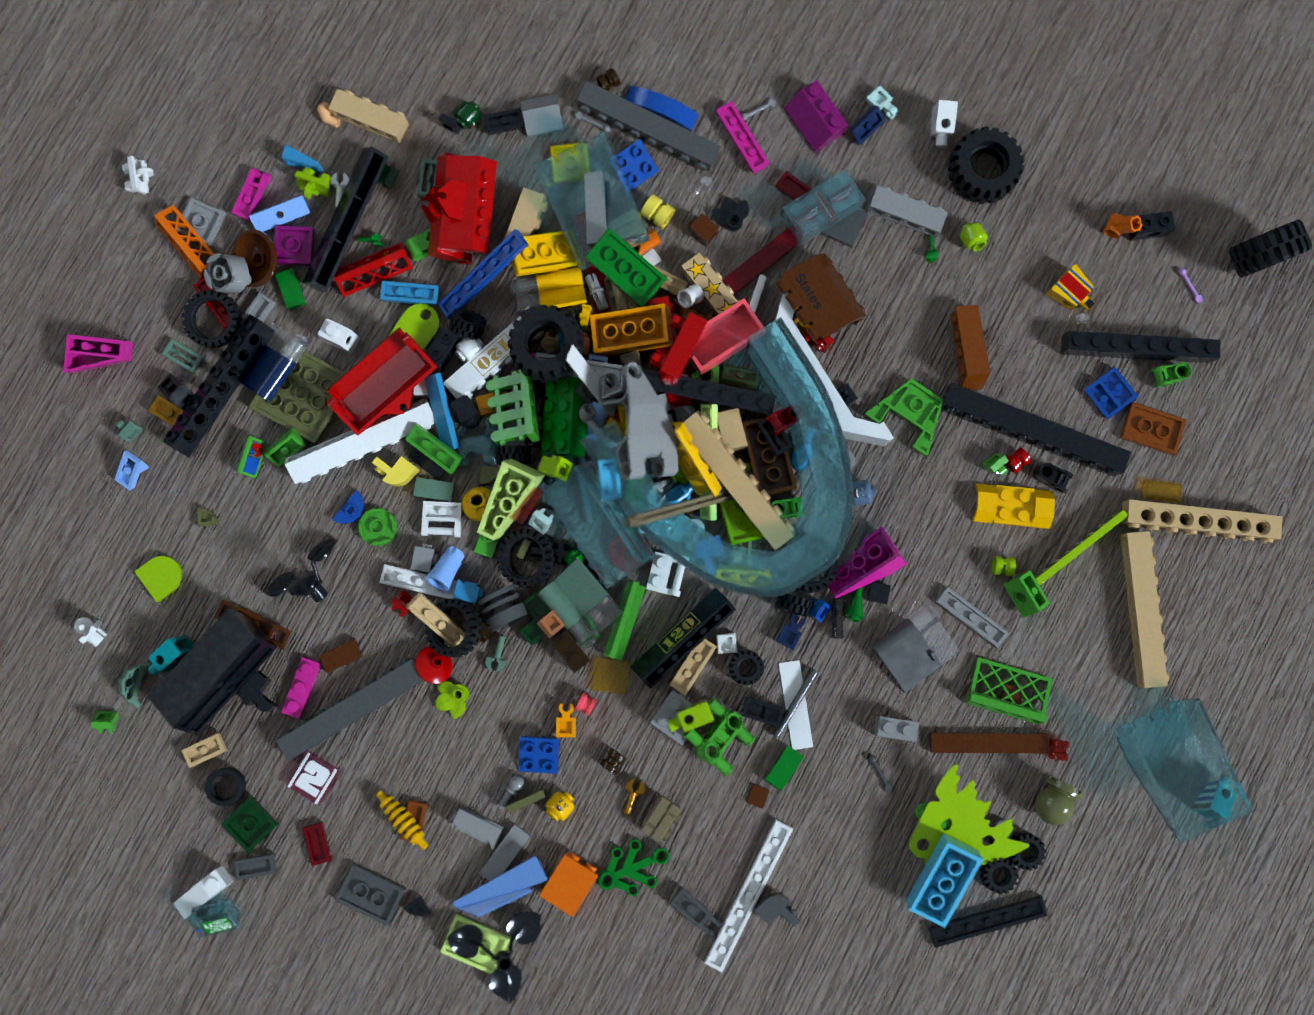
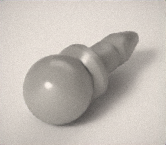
[498,776,524,809]

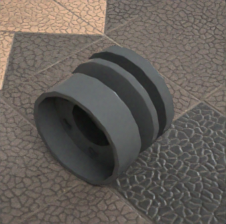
[477,584,528,632]

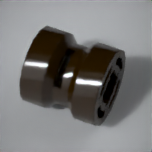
[595,68,621,91]
[600,748,626,775]

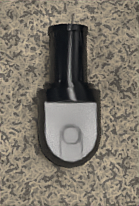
[533,380,548,416]

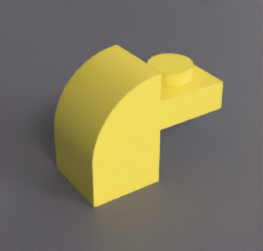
[372,456,419,487]

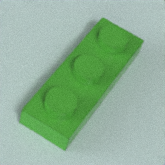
[405,424,463,474]

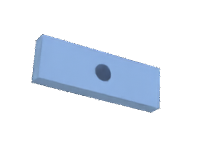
[249,195,310,232]

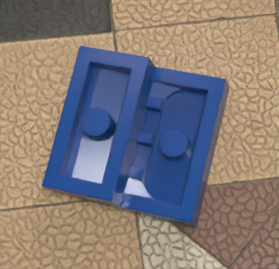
[1084,367,1139,420]

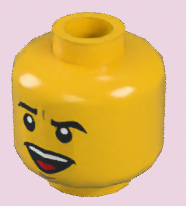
[545,791,575,821]

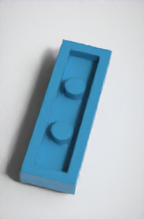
[380,281,439,306]

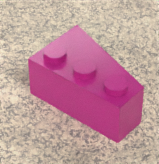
[63,334,133,374]

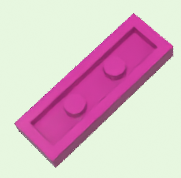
[281,657,322,719]

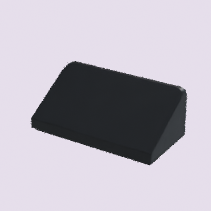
[409,448,446,481]

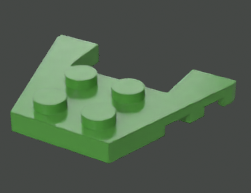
[864,379,943,457]

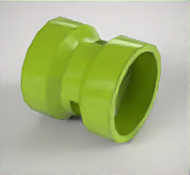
[992,556,1016,576]

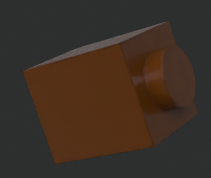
[689,213,719,247]

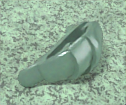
[118,662,152,709]

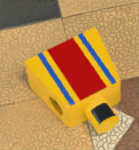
[1046,264,1095,311]

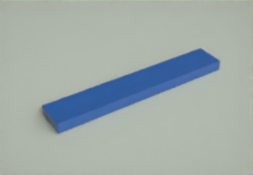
[438,229,528,319]

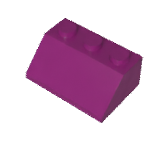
[784,80,848,153]

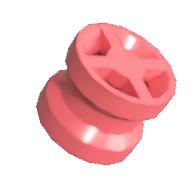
[575,692,597,717]

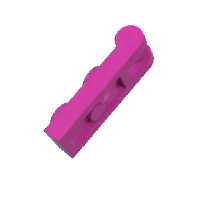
[231,167,271,222]

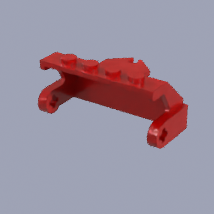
[421,152,497,265]
[326,327,437,436]

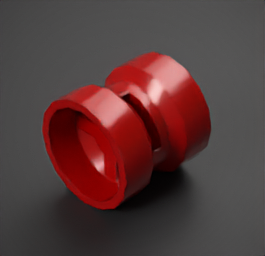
[1006,447,1031,474]

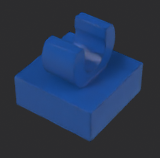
[809,598,831,623]

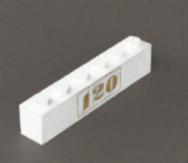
[443,309,544,399]

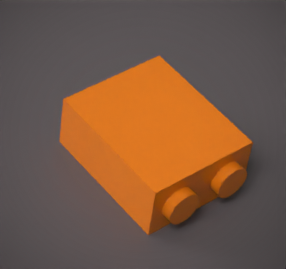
[539,852,599,917]

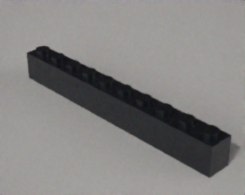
[941,383,1131,477]

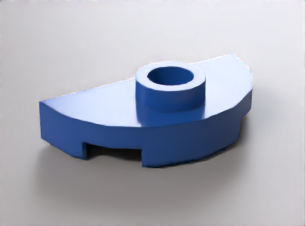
[332,490,364,524]

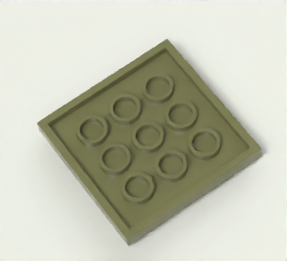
[249,342,346,445]

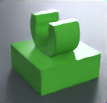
[982,453,1008,476]
[91,711,119,734]

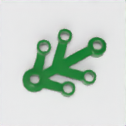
[597,838,669,896]

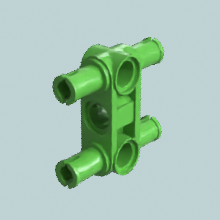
[683,698,755,776]

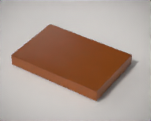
[1120,402,1187,456]

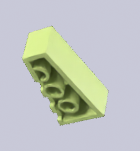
[477,459,546,540]

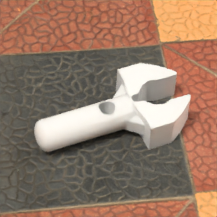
[330,172,349,208]

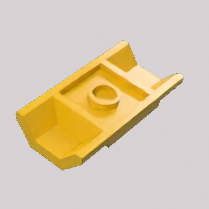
[671,422,722,497]
[973,484,1055,529]

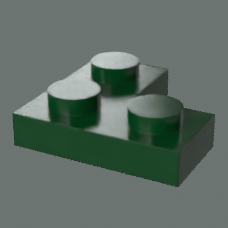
[520,591,551,646]

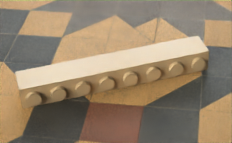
[683,411,795,550]
[1120,531,1169,688]

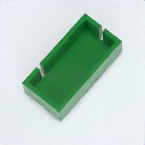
[541,377,588,458]

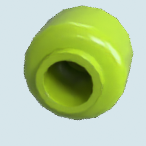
[960,223,988,251]

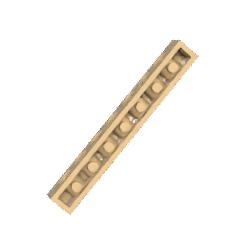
[1121,499,1283,543]

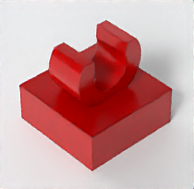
[391,590,413,617]

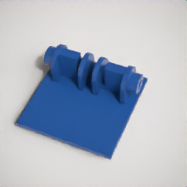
[609,139,659,192]
[519,735,560,774]

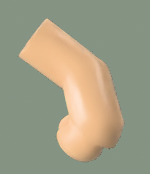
[317,102,341,128]

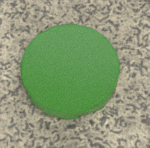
[358,508,397,546]

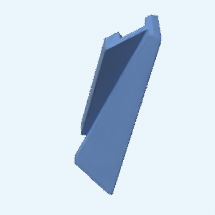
[453,856,548,918]

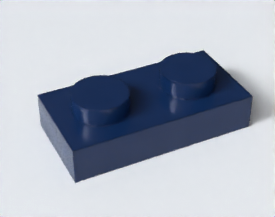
[848,105,886,145]

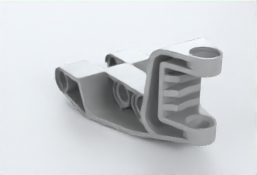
[598,362,678,480]

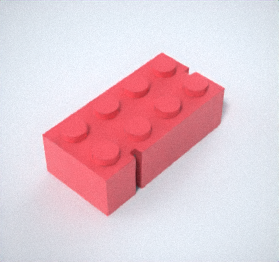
[690,298,766,376]

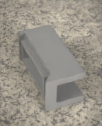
[450,807,504,850]

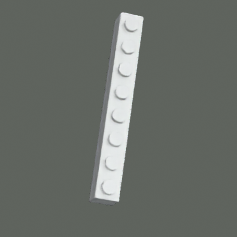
[284,397,435,484]

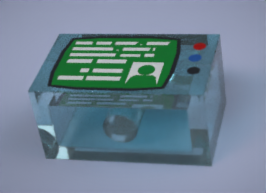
[191,898,240,937]

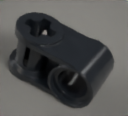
[1033,463,1074,493]

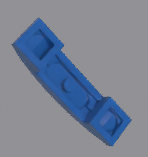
[625,86,699,132]

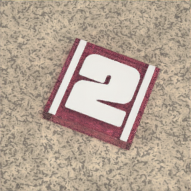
[285,751,341,805]

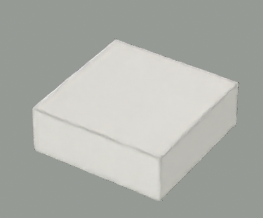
[716,633,737,654]

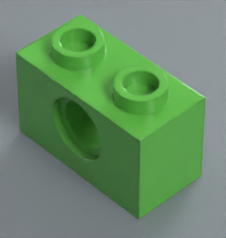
[1003,570,1050,618]

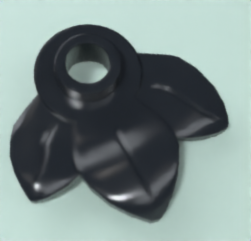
[712,196,749,232]

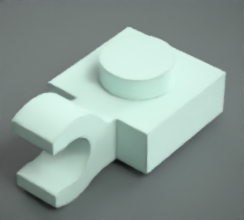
[866,86,898,120]

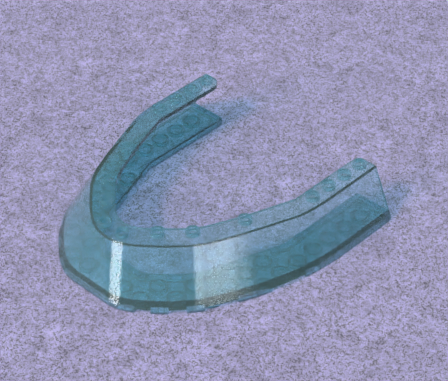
[580,317,854,597]

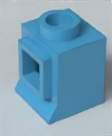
[453,579,485,604]

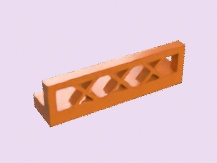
[154,204,214,279]

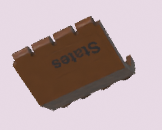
[776,253,866,341]

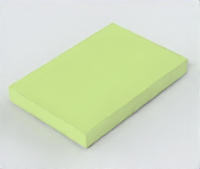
[440,914,511,974]

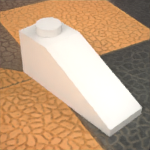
[173,866,234,919]

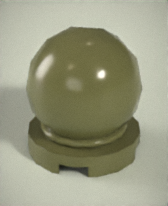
[1034,774,1084,825]

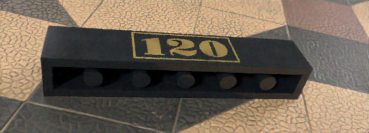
[630,588,736,689]

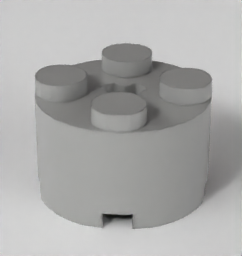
[204,253,251,293]

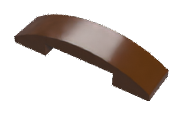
[214,600,292,649]

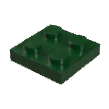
[221,796,279,853]

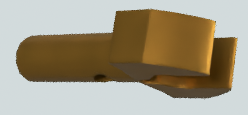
[623,778,645,815]

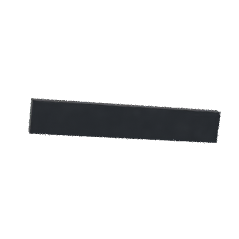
[928,895,1048,948]

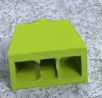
[667,699,714,732]

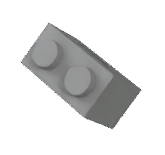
[874,715,919,742]

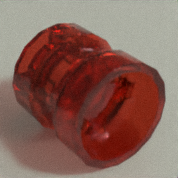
[1048,739,1070,761]

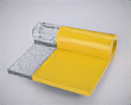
[510,267,587,315]

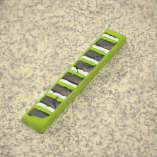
[1035,510,1128,585]

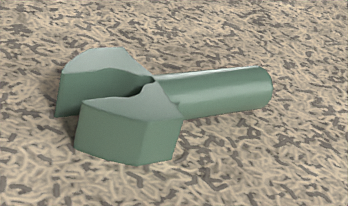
[485,635,506,672]

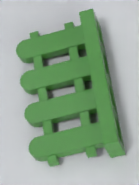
[486,369,540,446]

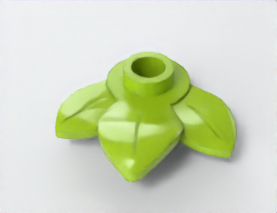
[435,681,470,719]

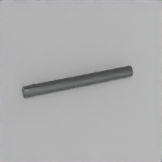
[772,668,819,739]

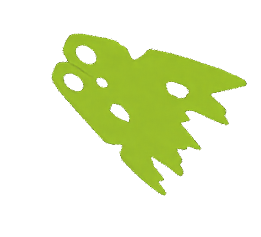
[909,764,1029,865]

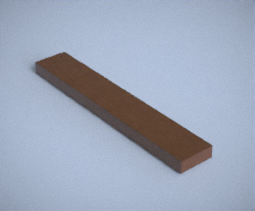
[930,733,1048,753]

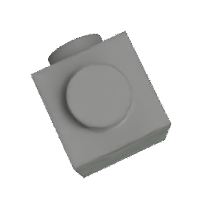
[411,544,439,573]

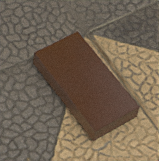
[319,639,363,673]

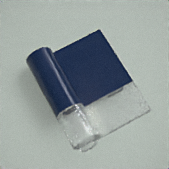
[240,323,309,402]

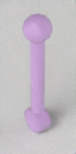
[1179,268,1203,303]

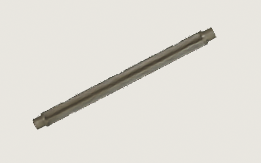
[624,489,733,527]

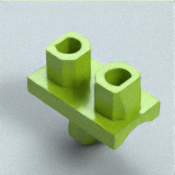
[295,167,331,199]

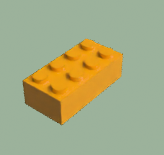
[590,303,673,356]

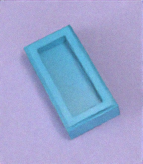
[597,458,622,501]

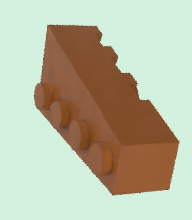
[950,305,990,390]

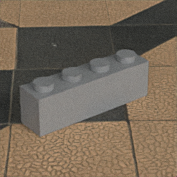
[867,186,948,238]

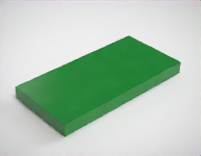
[584,228,667,307]

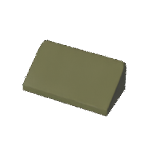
[719,364,760,391]

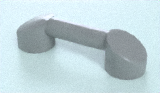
[579,403,621,448]

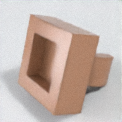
[537,610,565,638]

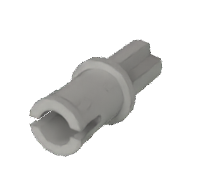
[585,273,608,311]

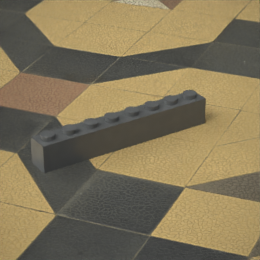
[577,81,720,172]
[276,657,424,761]

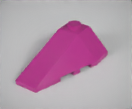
[828,527,907,599]

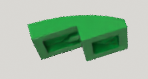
[765,745,804,791]

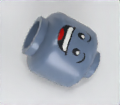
[847,480,876,506]

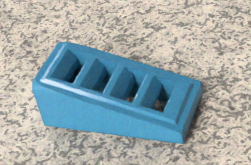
[282,145,323,173]

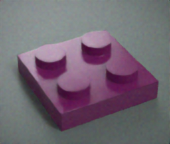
[274,225,315,266]

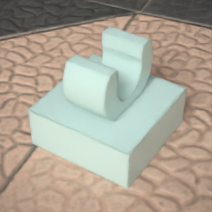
[528,508,554,535]

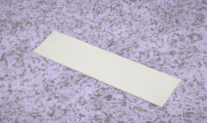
[566,344,618,419]
[779,660,813,750]

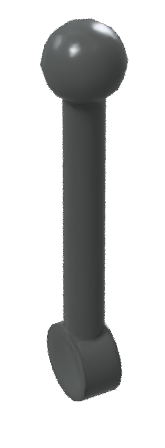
[869,755,893,792]

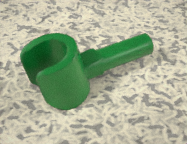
[357,233,385,247]
[926,236,939,263]

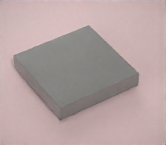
[177,198,226,247]

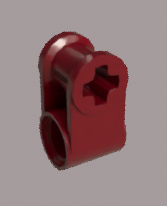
[765,404,804,436]

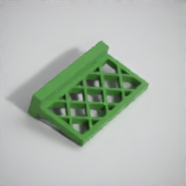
[604,581,646,661]
[965,657,1053,725]

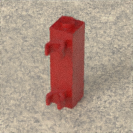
[649,312,708,386]

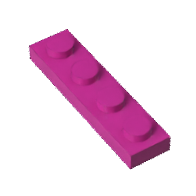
[716,101,770,174]

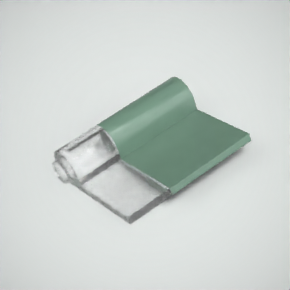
[537,558,624,649]

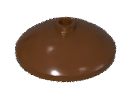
[231,230,277,287]

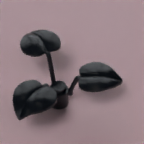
[266,539,338,602]
[447,911,541,1004]

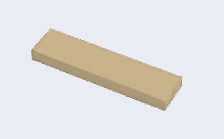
[406,592,474,647]

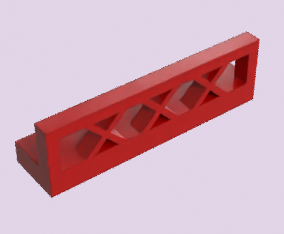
[334,242,413,297]

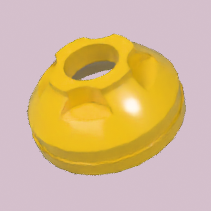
[462,487,491,521]

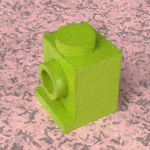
[538,455,573,481]

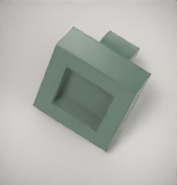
[116,420,143,443]

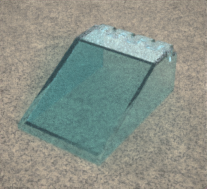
[533,131,651,271]
[1114,698,1253,843]

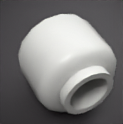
[455,337,484,363]

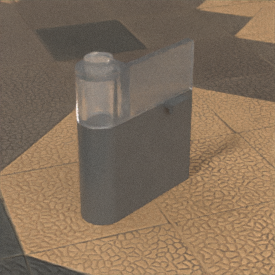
[870,604,960,693]

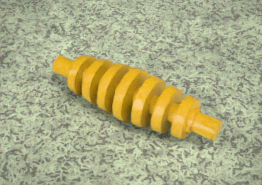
[376,790,429,850]

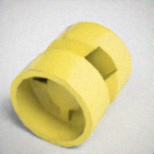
[640,194,676,229]

